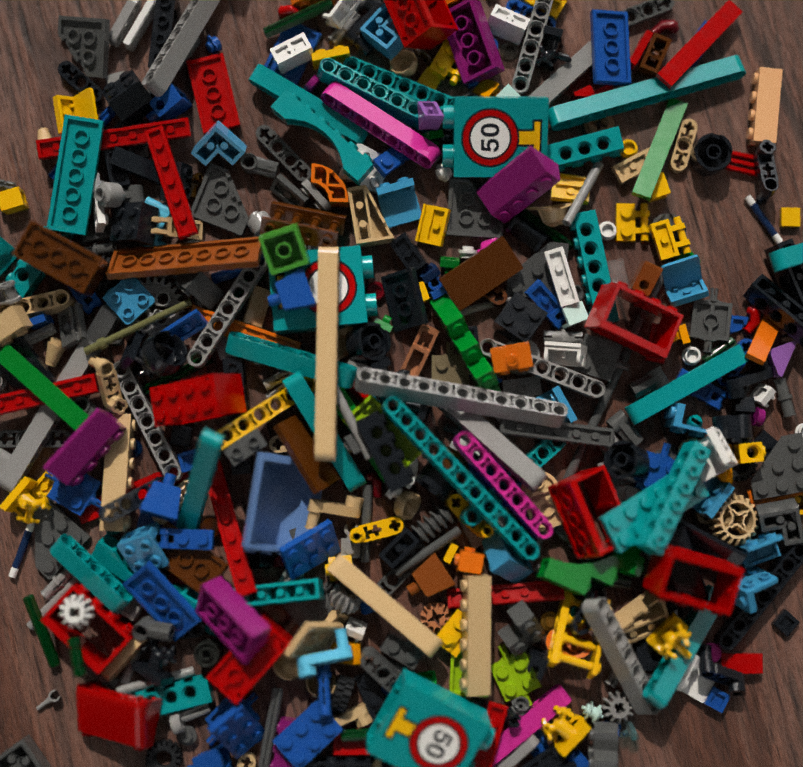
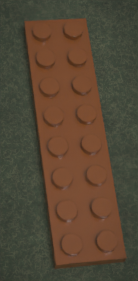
[106,236,263,280]

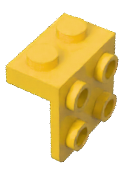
[52,88,99,134]

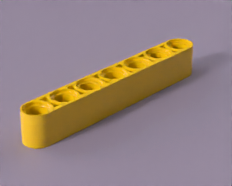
[215,377,316,450]

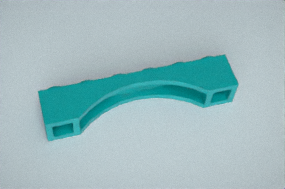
[271,90,374,186]
[92,534,199,610]

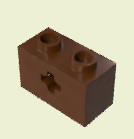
[635,32,672,79]

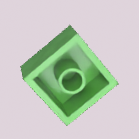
[258,223,310,276]

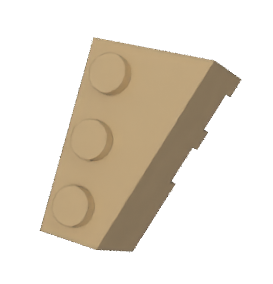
[347,185,394,248]
[614,589,669,644]

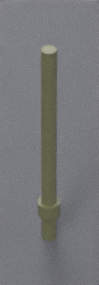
[83,298,193,355]

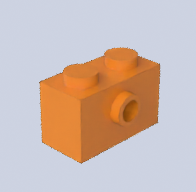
[490,341,533,375]
[453,546,484,575]

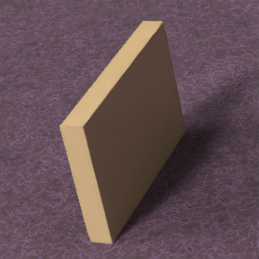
[284,622,344,657]

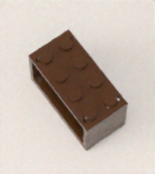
[12,219,109,298]

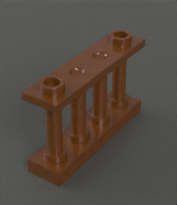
[260,201,347,247]

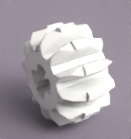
[59,594,95,629]

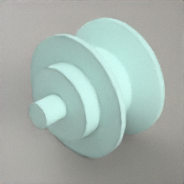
[581,701,604,723]

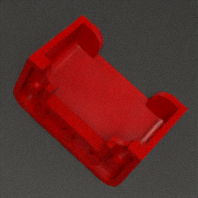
[75,681,162,751]

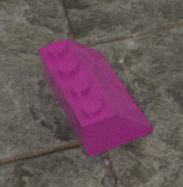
[448,0,505,84]
[476,145,560,224]
[43,407,127,487]
[195,576,271,665]

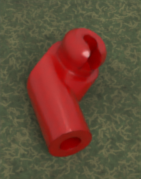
[277,5,300,18]
[743,306,761,335]

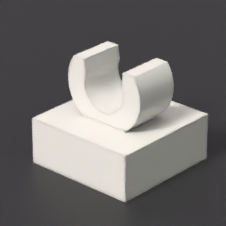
[748,382,776,408]
[345,616,368,643]

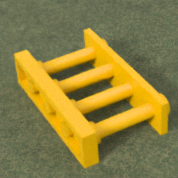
[547,590,612,679]

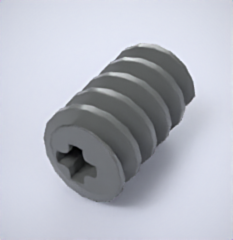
[410,502,454,543]

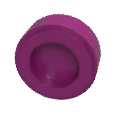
[304,74,321,93]
[751,407,766,427]

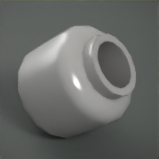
[95,182,125,208]
[247,211,271,237]

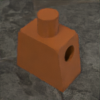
[629,260,663,297]
[406,553,455,597]

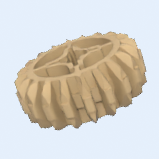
[707,494,760,546]

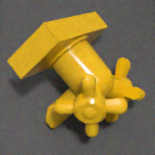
[0,476,51,524]
[646,612,691,659]
[541,705,592,757]

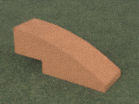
[401,324,440,377]

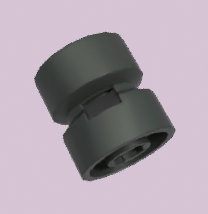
[194,638,223,667]

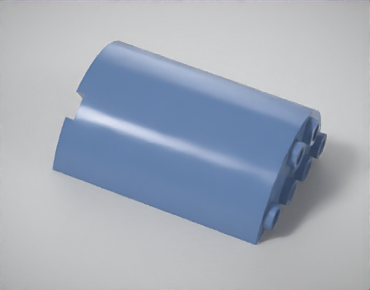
[241,451,322,555]

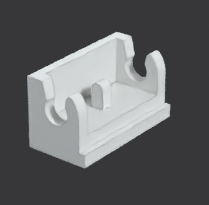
[321,0,362,29]
[488,4,530,45]
[270,32,313,74]
[544,341,587,367]

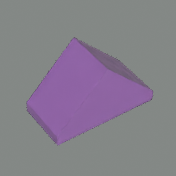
[417,101,444,130]
[768,341,797,378]

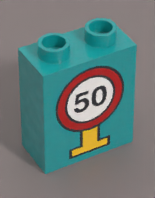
[442,96,549,177]
[268,245,378,335]
[366,668,495,767]

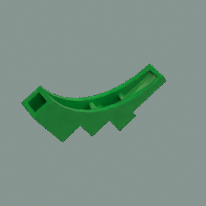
[429,293,501,392]
[536,544,645,595]

